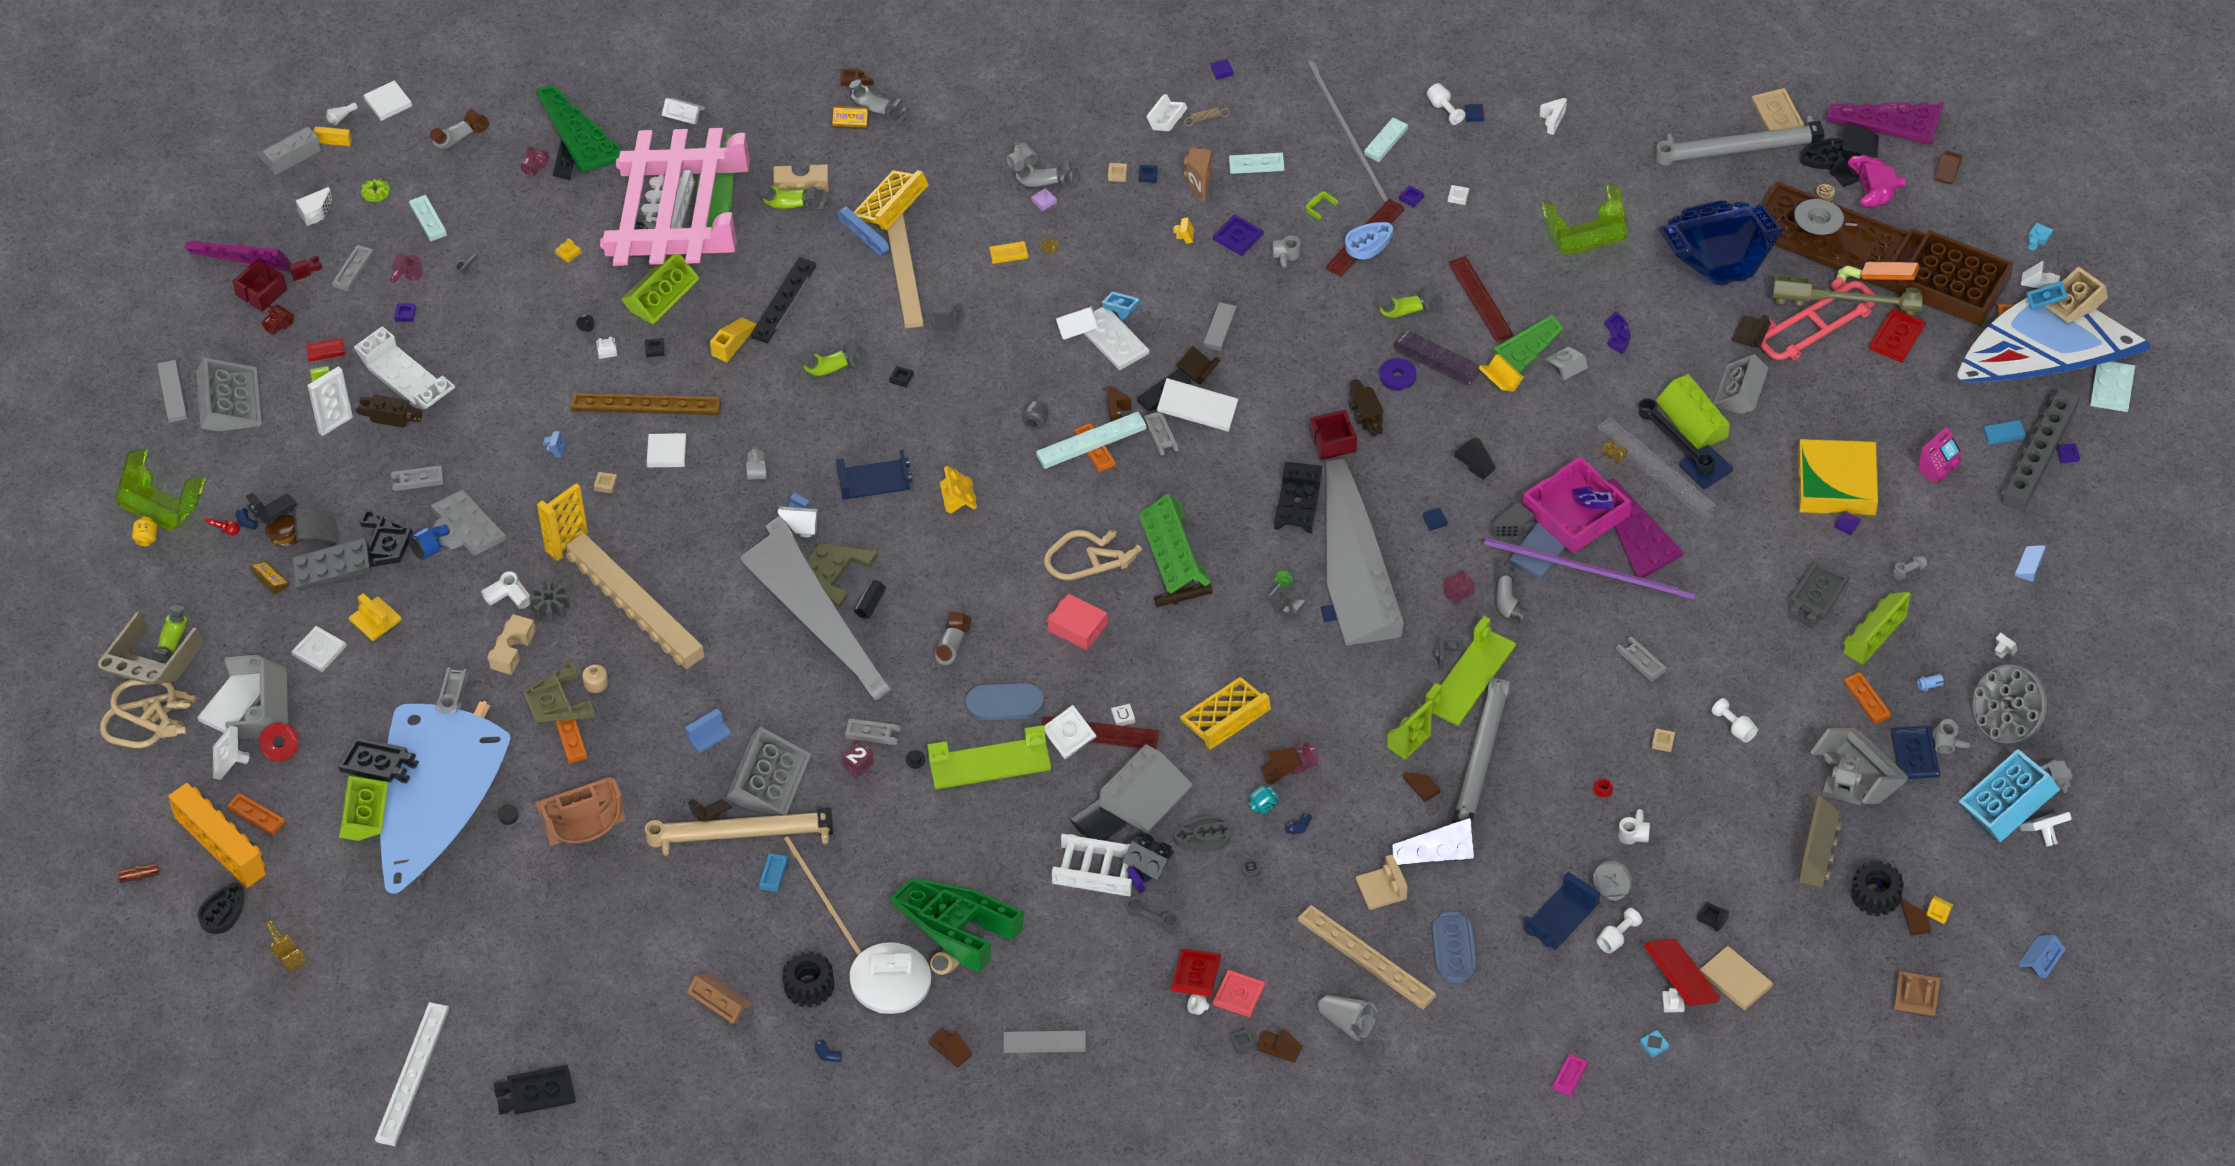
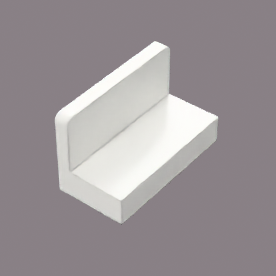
[662,98,705,124]
[1056,306,1098,339]

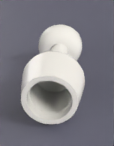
[1427,83,1466,125]
[1712,698,1758,743]
[1597,908,1642,953]

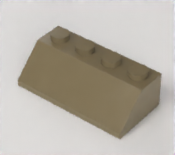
[1799,796,1842,887]

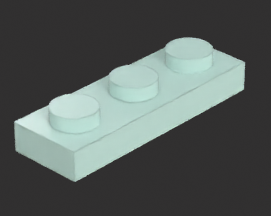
[1364,118,1408,162]
[1229,153,1284,174]
[409,195,447,242]

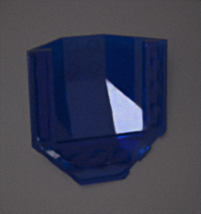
[1659,200,1783,286]

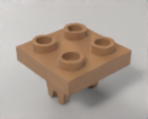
[1894,971,1940,1016]

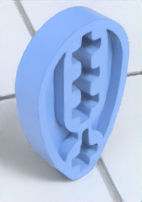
[1345,222,1393,259]

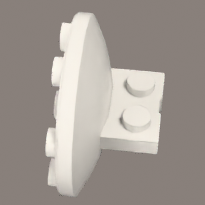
[850,943,931,1014]

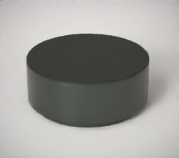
[498,805,518,825]

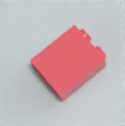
[1047,593,1108,650]

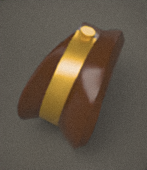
[265,515,299,547]

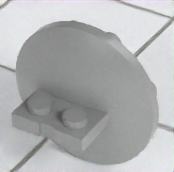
[1973,665,2047,744]

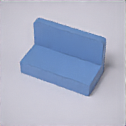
[685,708,731,753]
[2019,935,2066,978]

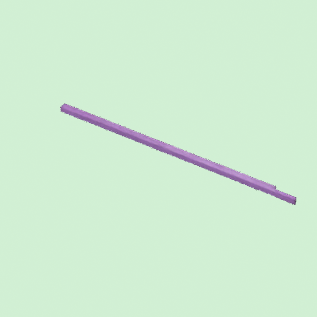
[1484,538,1696,599]

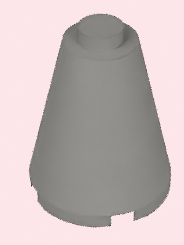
[1318,995,1377,1041]

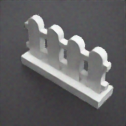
[641,170,695,229]

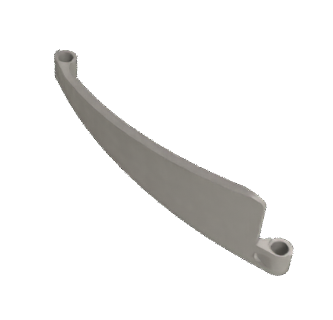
[741,515,892,700]

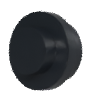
[576,314,595,332]
[906,750,925,769]

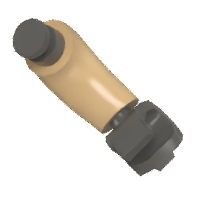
[930,920,985,975]

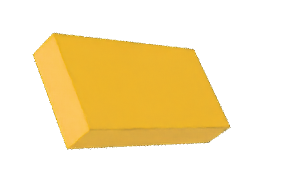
[314,127,352,146]
[989,241,1028,264]

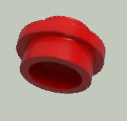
[1593,779,1613,798]

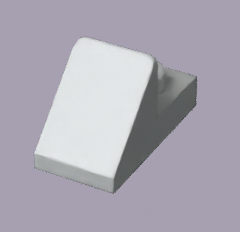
[1540,98,1567,135]
[2021,261,2060,288]

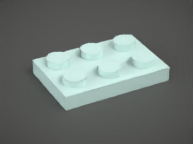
[2090,361,2135,412]

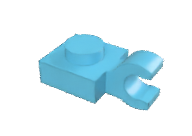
[2027,223,2053,252]

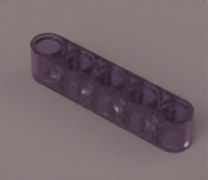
[1393,330,1481,386]

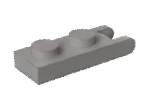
[1144,412,1179,456]
[391,465,444,491]
[1616,637,1666,682]
[845,719,901,745]

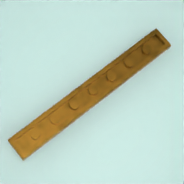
[571,393,721,415]

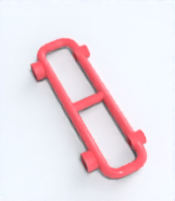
[1760,277,1876,360]

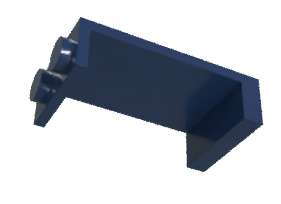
[836,450,913,500]
[1523,871,1600,950]

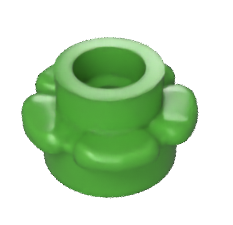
[1274,571,1293,587]

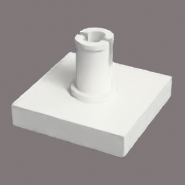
[213,725,249,780]
[2020,812,2072,847]

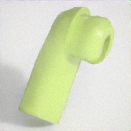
[1836,266,1862,281]

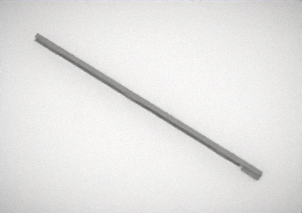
[1308,61,1388,205]

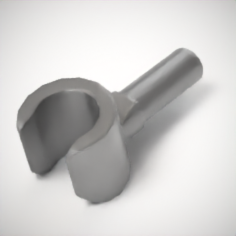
[456,254,478,273]

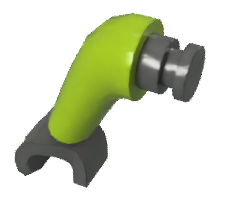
[1378,286,1443,319]

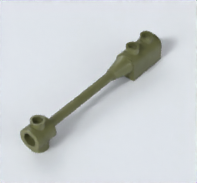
[1772,274,1922,316]

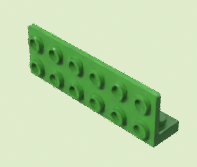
[696,135,734,227]
[1139,493,1211,594]

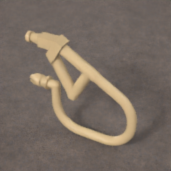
[1044,529,1142,581]
[110,680,191,739]
[100,690,197,748]

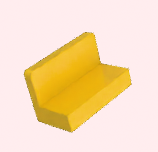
[1479,354,1524,392]

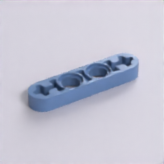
[837,207,889,255]

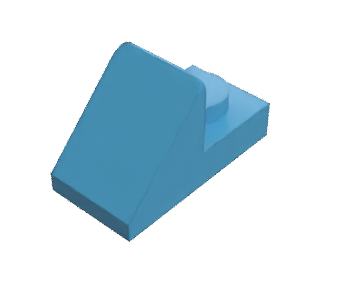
[1101,291,1141,322]

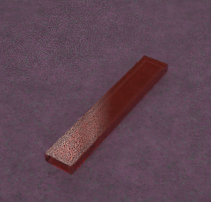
[1326,199,1404,277]
[1449,256,1513,342]

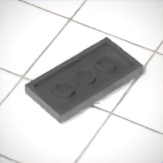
[292,538,371,591]

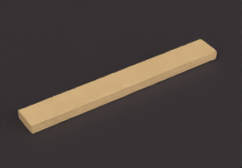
[887,213,923,329]
[1298,905,1436,1010]

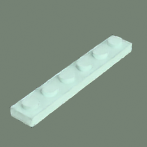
[1036,412,1146,469]

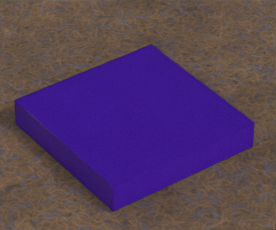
[1213,214,1264,256]

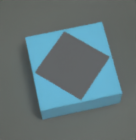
[1640,1030,1669,1058]

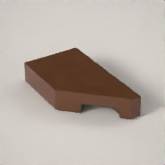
[841,69,874,86]
[1403,773,1441,802]
[1901,901,1931,936]

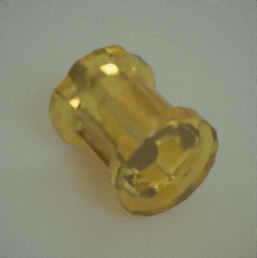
[1602,440,1627,464]

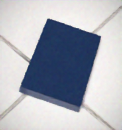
[1891,726,1940,779]

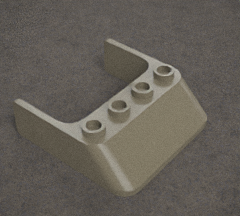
[98,612,205,684]

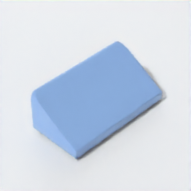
[2015,545,2046,582]

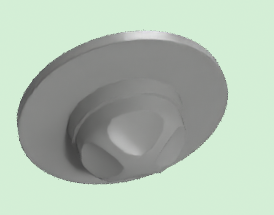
[1794,199,1844,235]

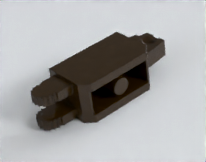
[1348,379,1384,436]
[356,395,423,428]

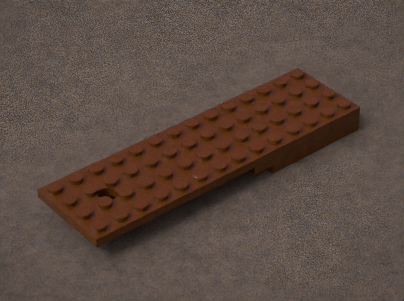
[1746,181,2014,327]

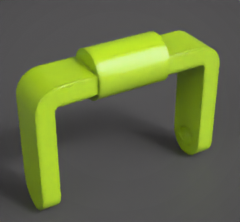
[1306,191,1338,220]

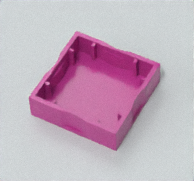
[1523,456,1631,554]

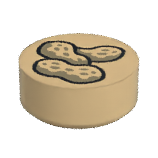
[1816,184,1835,201]

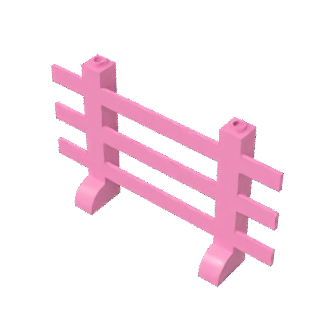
[600,128,750,266]

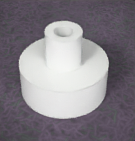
[1187,994,1209,1015]

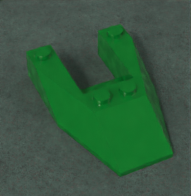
[889,878,1024,972]

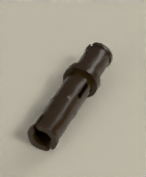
[1154,584,1213,608]

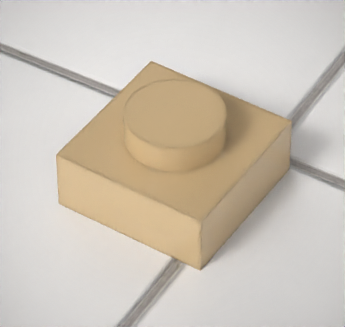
[1108,163,1127,182]
[594,472,617,494]
[1652,729,1675,752]

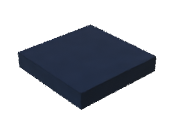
[1679,445,1733,490]

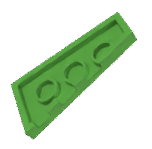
[1493,315,1563,373]

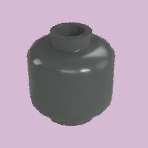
[1022,401,1049,429]

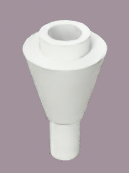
[326,103,358,125]

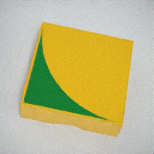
[1798,439,1878,515]

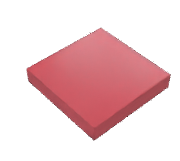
[1213,970,1266,1018]

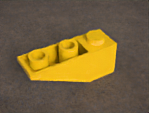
[710,317,757,363]

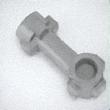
[1892,556,1927,581]

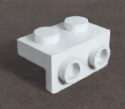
[1147,94,1187,131]

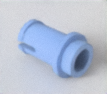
[1917,674,1944,691]

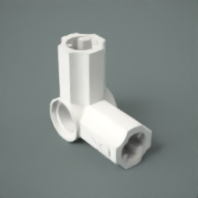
[481,572,530,609]

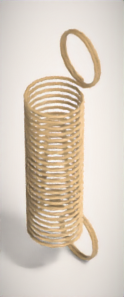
[1184,107,1229,126]

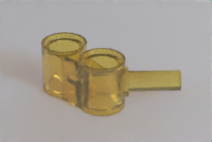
[264,919,307,973]

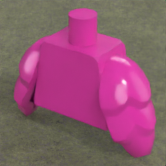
[1848,155,1905,208]

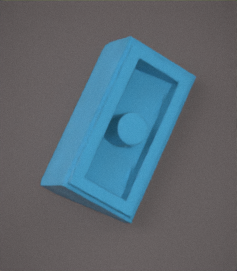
[2026,281,2068,310]

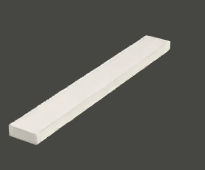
[375,1002,449,1146]

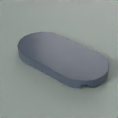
[965,683,1044,720]
[1432,911,1477,983]

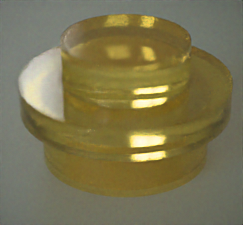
[1041,238,1059,255]

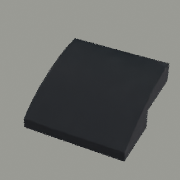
[1842,124,1879,158]
[1070,799,1127,841]

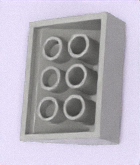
[196,358,262,432]
[726,727,811,816]
[1099,744,1193,834]

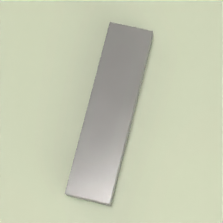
[157,360,187,423]
[1004,1030,1086,1053]

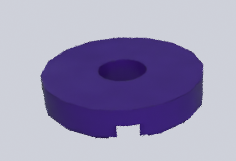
[1379,358,1416,391]

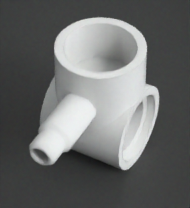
[1618,809,1650,844]

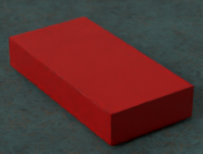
[306,338,345,362]

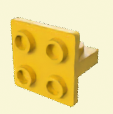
[939,465,977,514]
[349,593,402,641]

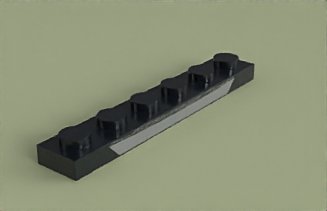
[751,257,816,344]

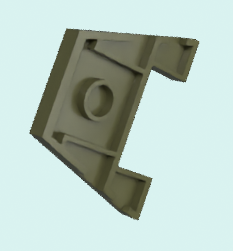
[807,543,878,608]
[522,661,596,723]

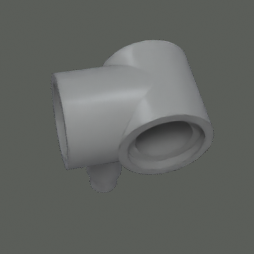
[1006,142,1038,171]
[1272,235,1301,268]
[746,446,767,480]
[1932,719,1970,754]

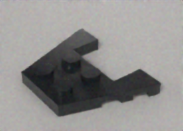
[360,509,413,567]

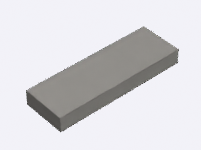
[332,245,374,292]
[1203,302,1237,351]

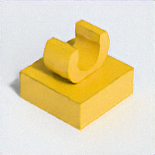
[1173,218,1194,244]
[555,238,581,263]
[1927,896,1953,924]

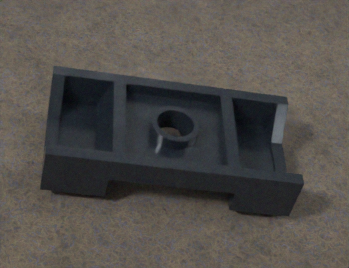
[1274,462,1322,534]

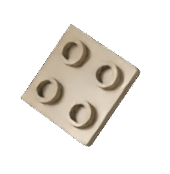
[1356,854,1407,910]

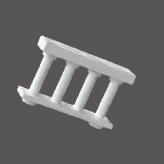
[1052,834,1132,896]

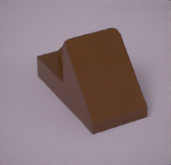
[1935,151,1963,185]
[1108,386,1132,422]
[1261,748,1302,785]
[928,1028,972,1068]
[1257,1029,1302,1063]

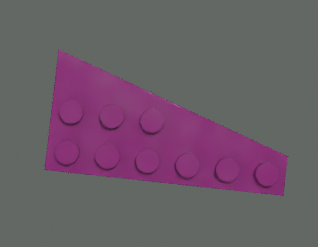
[1826,102,1944,145]
[184,240,292,272]
[1607,478,1683,578]

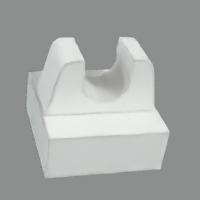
[596,337,617,359]
[1995,633,2017,659]
[1662,988,1685,1012]

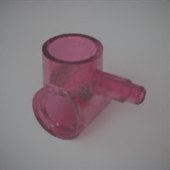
[520,146,549,176]
[390,253,423,283]
[1289,741,1318,774]

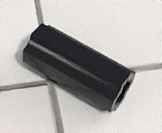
[854,580,886,619]

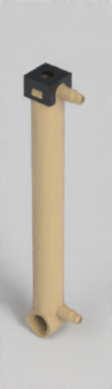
[645,808,833,856]

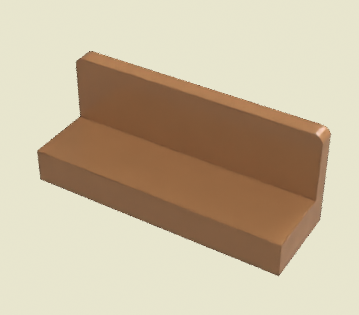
[687,973,753,1024]

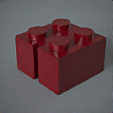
[232,259,287,312]
[1310,410,1357,460]

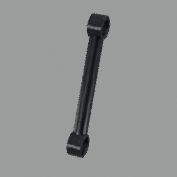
[1638,398,1715,475]

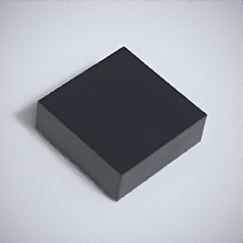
[645,338,665,357]
[889,366,914,388]

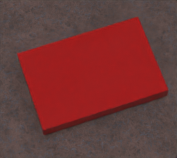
[1869,308,1926,363]
[1171,949,1222,997]

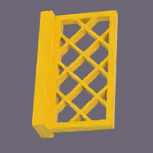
[854,170,929,230]
[537,483,588,561]
[1180,677,1271,750]

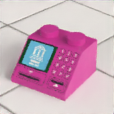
[1918,427,1962,484]

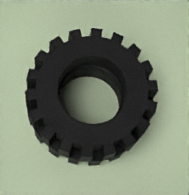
[1851,860,1904,916]
[782,951,835,1008]

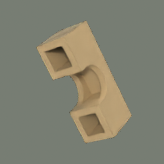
[774,164,829,192]
[488,614,536,675]

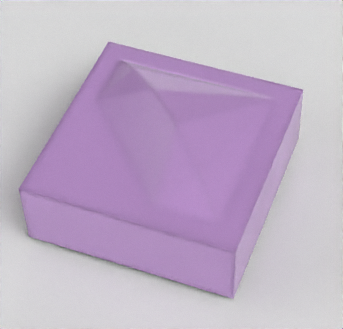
[1031,188,1057,211]

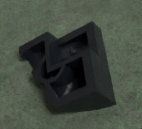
[1454,437,1496,480]

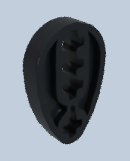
[1800,138,1851,169]
[198,883,245,934]

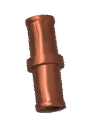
[117,863,159,884]

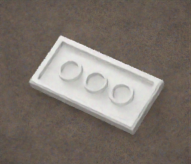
[1084,307,1149,371]
[307,366,353,436]
[1157,378,1238,432]
[198,673,260,733]

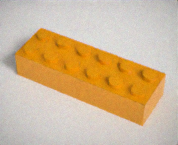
[168,782,266,888]

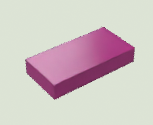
[1552,1054,1588,1096]

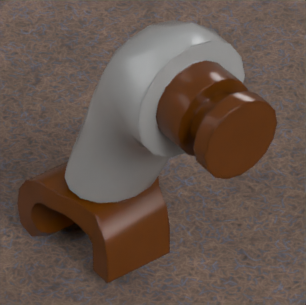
[430,108,489,149]
[935,612,972,665]

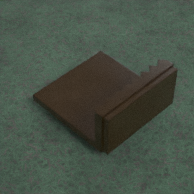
[1732,315,1771,347]
[1176,346,1220,385]
[688,799,732,822]

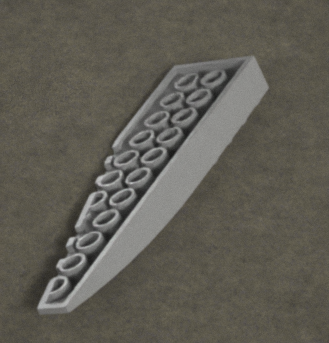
[1326,459,1404,646]

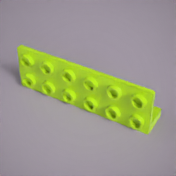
[1425,616,1516,726]
[927,725,1051,789]

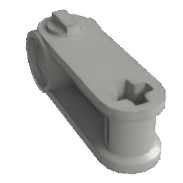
[435,667,469,714]

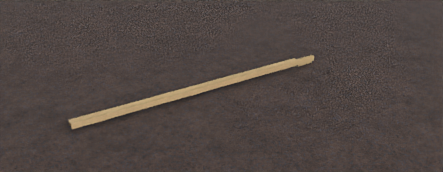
[784,836,861,955]

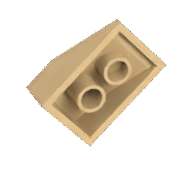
[2044,266,2108,324]

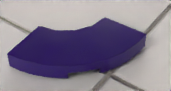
[1604,311,1630,354]
[1572,486,1614,509]

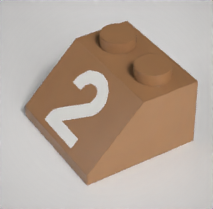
[1184,148,1212,200]

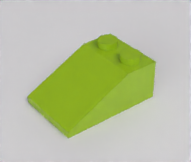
[1387,700,1432,760]

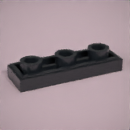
[1137,369,1191,412]

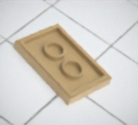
[1751,88,1805,131]
[1700,946,1773,1011]

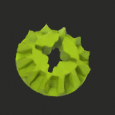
[361,178,390,202]

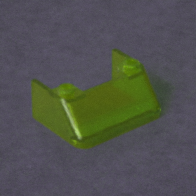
[1542,183,1628,255]
[115,449,205,530]

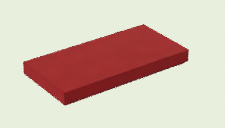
[1644,938,1721,1006]

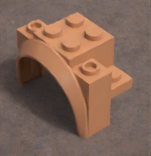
[535,777,625,846]

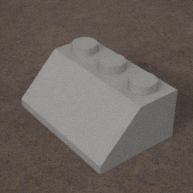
[256,127,321,175]
[1713,354,1768,414]

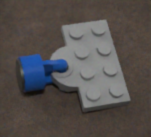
[409,490,506,560]

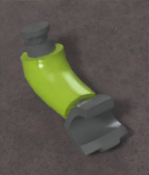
[759,184,827,210]
[801,341,868,376]
[152,605,187,663]

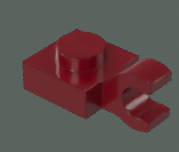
[289,256,322,281]

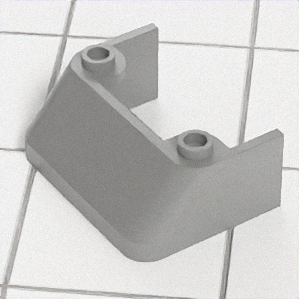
[225,655,289,739]
[1810,728,1908,804]

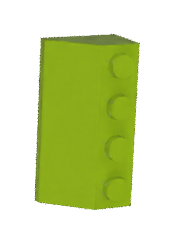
[621,254,700,325]
[1656,374,1730,450]
[1844,592,1911,665]

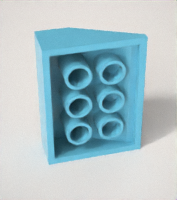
[1959,749,2060,842]

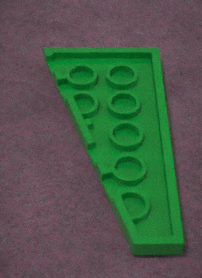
[536,85,622,172]

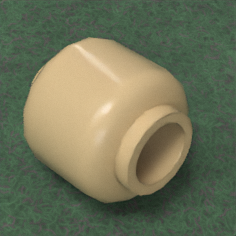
[582,664,609,693]

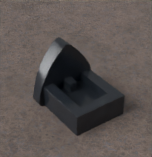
[1830,156,1859,188]
[1697,902,1729,932]

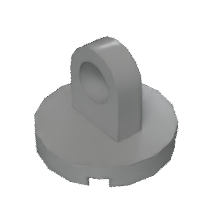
[1593,861,1632,901]

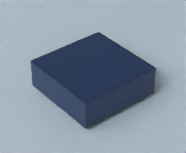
[1464,104,1484,122]
[1139,165,1158,183]
[1422,508,1448,531]

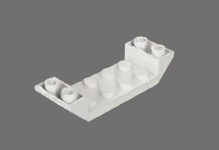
[354,327,455,410]

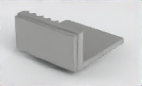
[1544,346,1588,380]

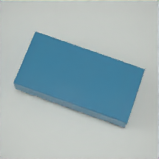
[1983,420,2026,445]
[759,853,788,892]

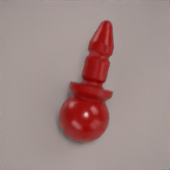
[204,518,240,536]

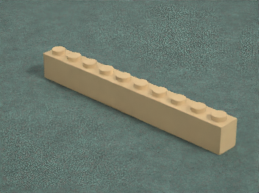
[566,533,704,669]

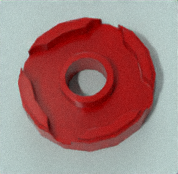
[259,723,298,762]

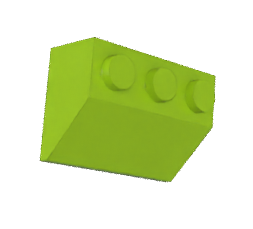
[339,776,388,841]

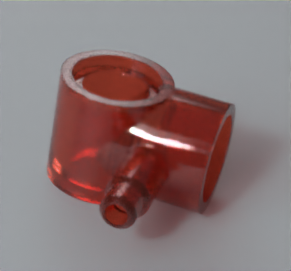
[262,305,294,335]

